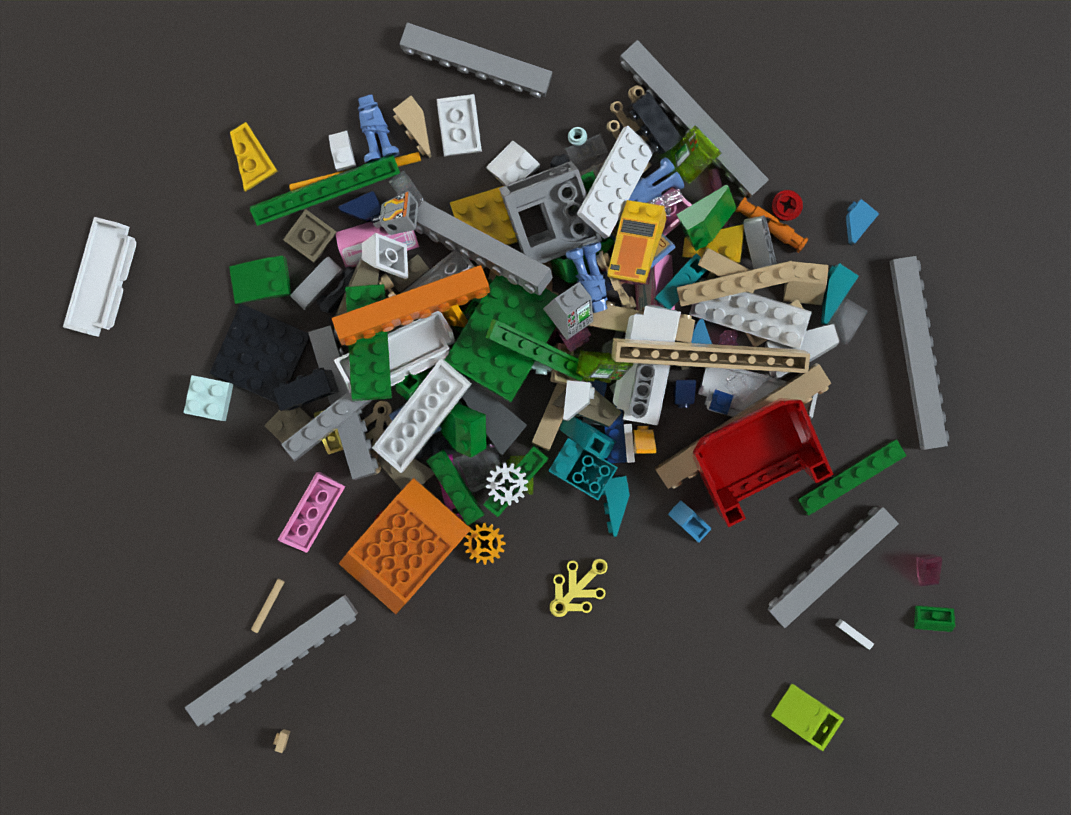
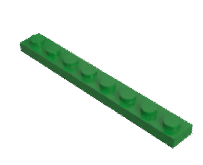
[250,154,400,226]

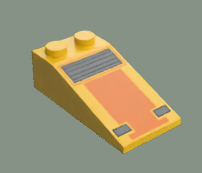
[607,200,667,283]

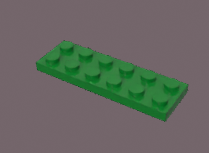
[345,284,392,401]

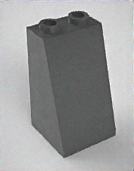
[462,381,527,455]

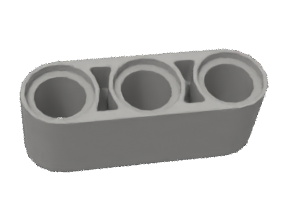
[744,215,776,269]
[291,257,343,310]
[629,363,655,418]

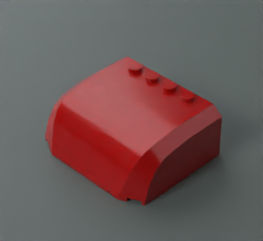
[692,398,833,527]

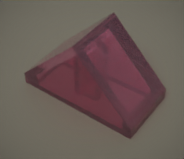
[916,554,942,586]

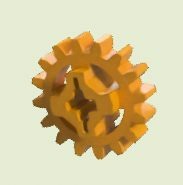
[464,522,506,565]

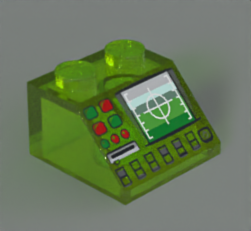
[671,125,722,184]
[576,351,633,383]

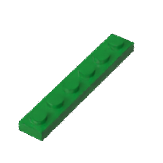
[485,319,588,381]
[798,439,907,516]

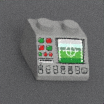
[543,282,593,340]

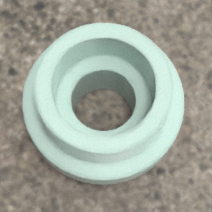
[568,127,587,146]

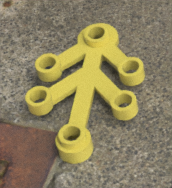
[550,558,608,617]

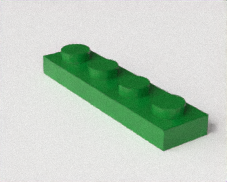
[483,446,549,517]
[426,450,485,526]

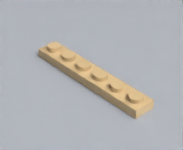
[677,261,796,306]

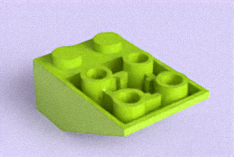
[771,684,844,751]

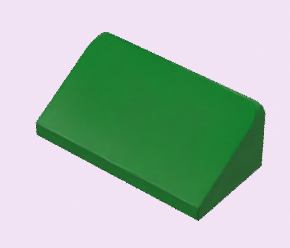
[914,606,955,632]

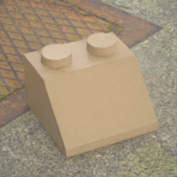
[783,262,829,305]

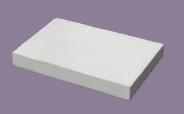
[436,94,482,157]

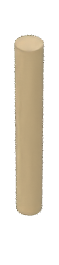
[251,579,285,633]

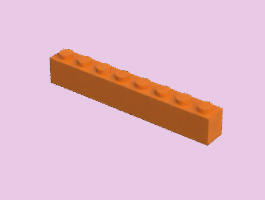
[332,265,490,345]

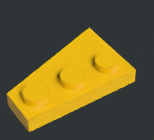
[230,122,278,192]
[682,224,744,263]

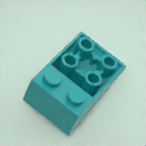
[549,438,618,500]

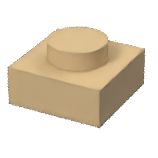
[273,729,290,753]

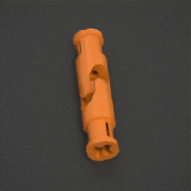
[735,197,808,253]

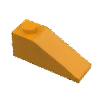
[633,426,656,453]

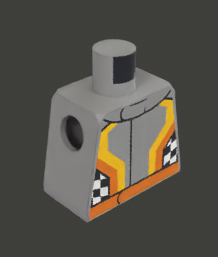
[373,191,418,235]

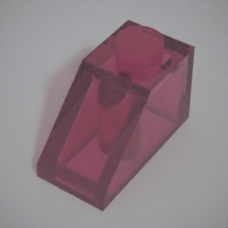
[560,327,591,353]

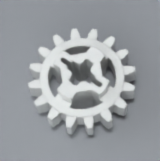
[486,463,528,505]

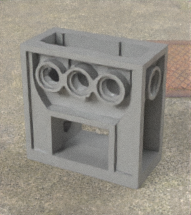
[499,161,602,264]

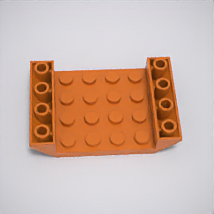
[339,478,471,614]

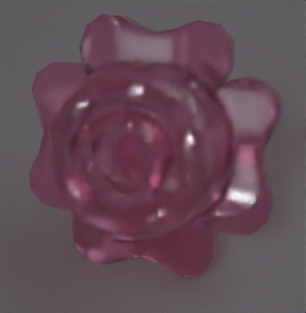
[718,330,739,346]

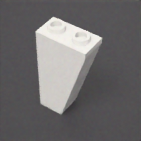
[765,324,839,381]

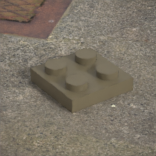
[283,209,337,263]
[264,407,313,443]

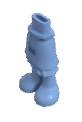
[358,95,399,164]
[623,157,684,210]
[565,242,608,313]

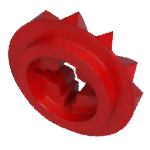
[772,190,803,221]

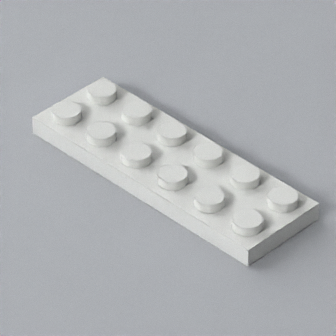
[577,126,654,239]
[689,278,812,349]
[372,359,472,473]

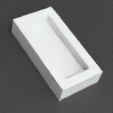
[623,424,635,463]
[835,619,874,650]

